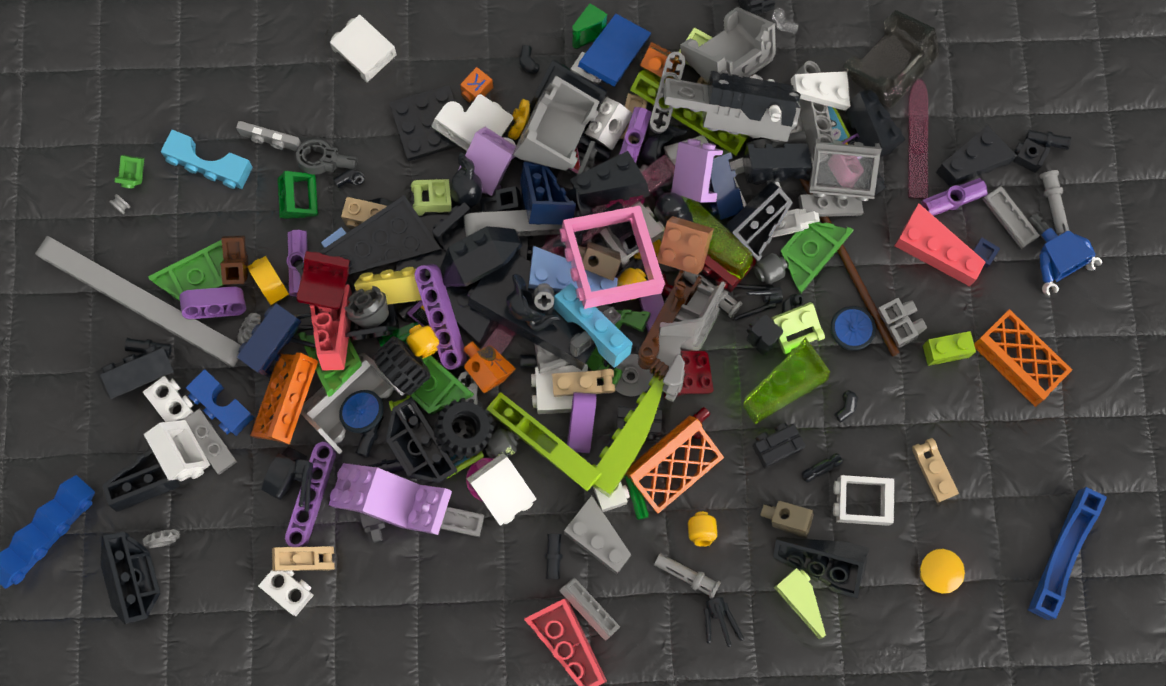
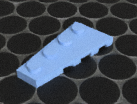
[528,246,618,293]

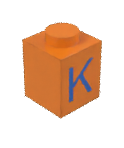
[460,67,493,102]

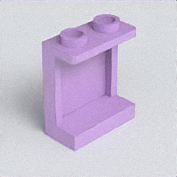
[459,127,516,196]
[671,139,723,202]

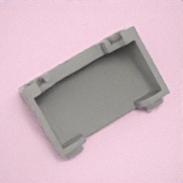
[680,7,776,83]
[513,76,599,171]

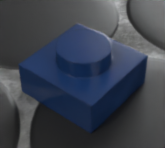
[973,238,1000,268]

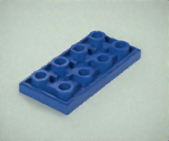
[578,14,651,87]

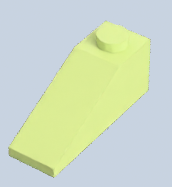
[774,568,826,639]

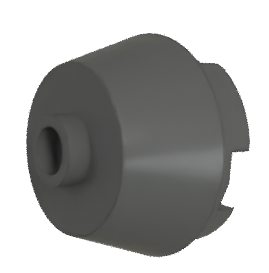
[345,286,389,329]

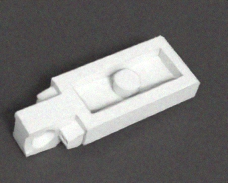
[771,209,820,238]

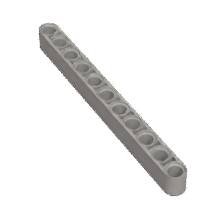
[35,236,241,368]

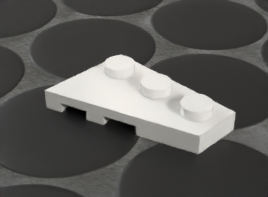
[791,71,850,111]

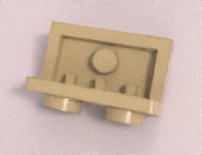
[341,197,387,229]

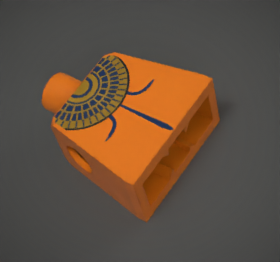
[640,42,686,79]
[463,341,516,393]

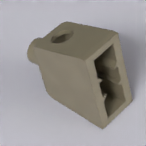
[578,242,621,281]
[761,501,813,539]

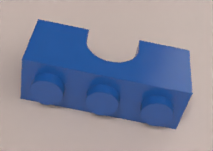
[186,369,255,436]

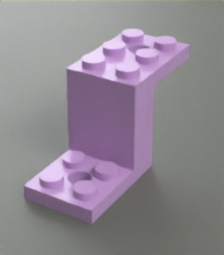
[329,463,452,535]

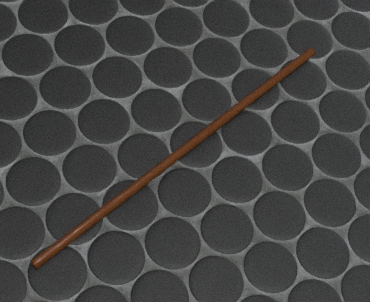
[750,74,900,357]

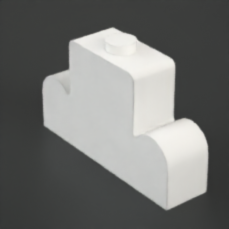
[431,94,516,151]

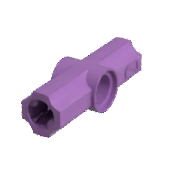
[619,107,652,163]
[921,178,988,216]
[287,230,308,297]

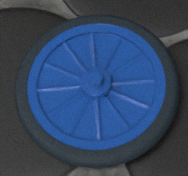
[831,306,876,350]
[339,390,384,433]

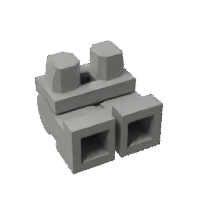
[878,298,927,348]

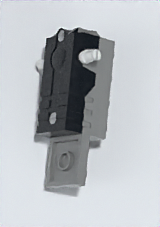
[664,71,801,142]

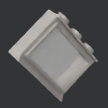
[809,138,882,201]

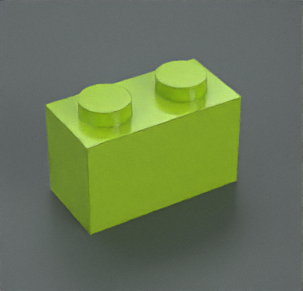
[923,331,976,366]

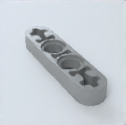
[649,52,685,134]

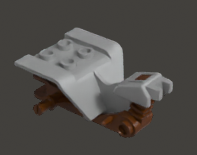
[638,270,725,402]

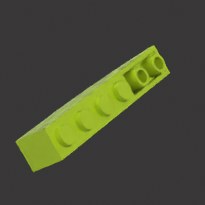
[592,376,664,498]
[487,392,602,491]

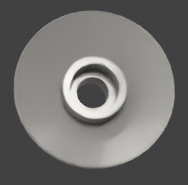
[615,354,653,397]

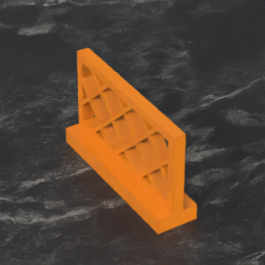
[974,309,1072,407]
[250,353,318,444]
[625,415,724,514]

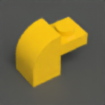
[248,256,289,305]

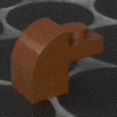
[220,235,248,285]

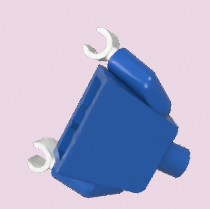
[1040,228,1102,295]

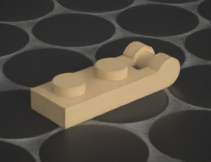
[552,369,615,397]
[912,438,959,503]
[272,547,335,571]

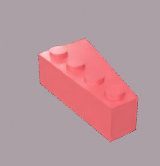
[894,204,985,287]
[309,285,352,370]
[524,598,607,686]

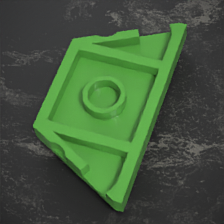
[780,222,853,293]
[148,240,226,301]
[298,332,362,397]
[409,355,474,415]

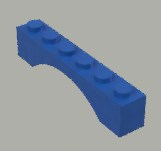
[1028,487,1107,620]

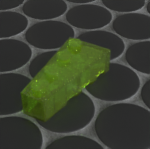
[686,198,753,280]
[743,337,830,424]

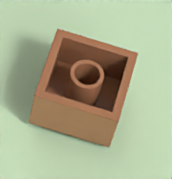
[657,216,714,275]

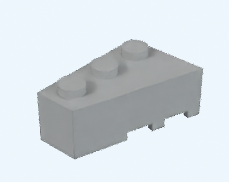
[564,495,631,575]

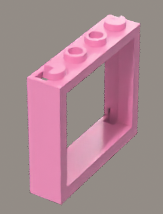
[559,205,665,309]

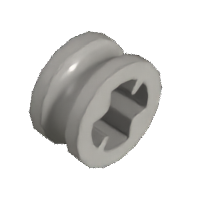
[109,194,131,215]

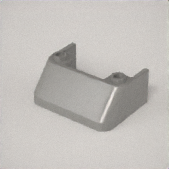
[300,353,405,454]

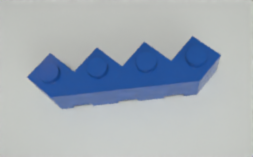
[0,475,95,589]

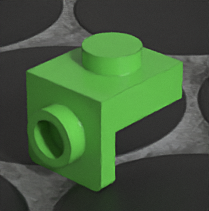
[115,155,144,188]

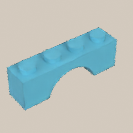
[161,130,253,189]
[554,283,633,368]

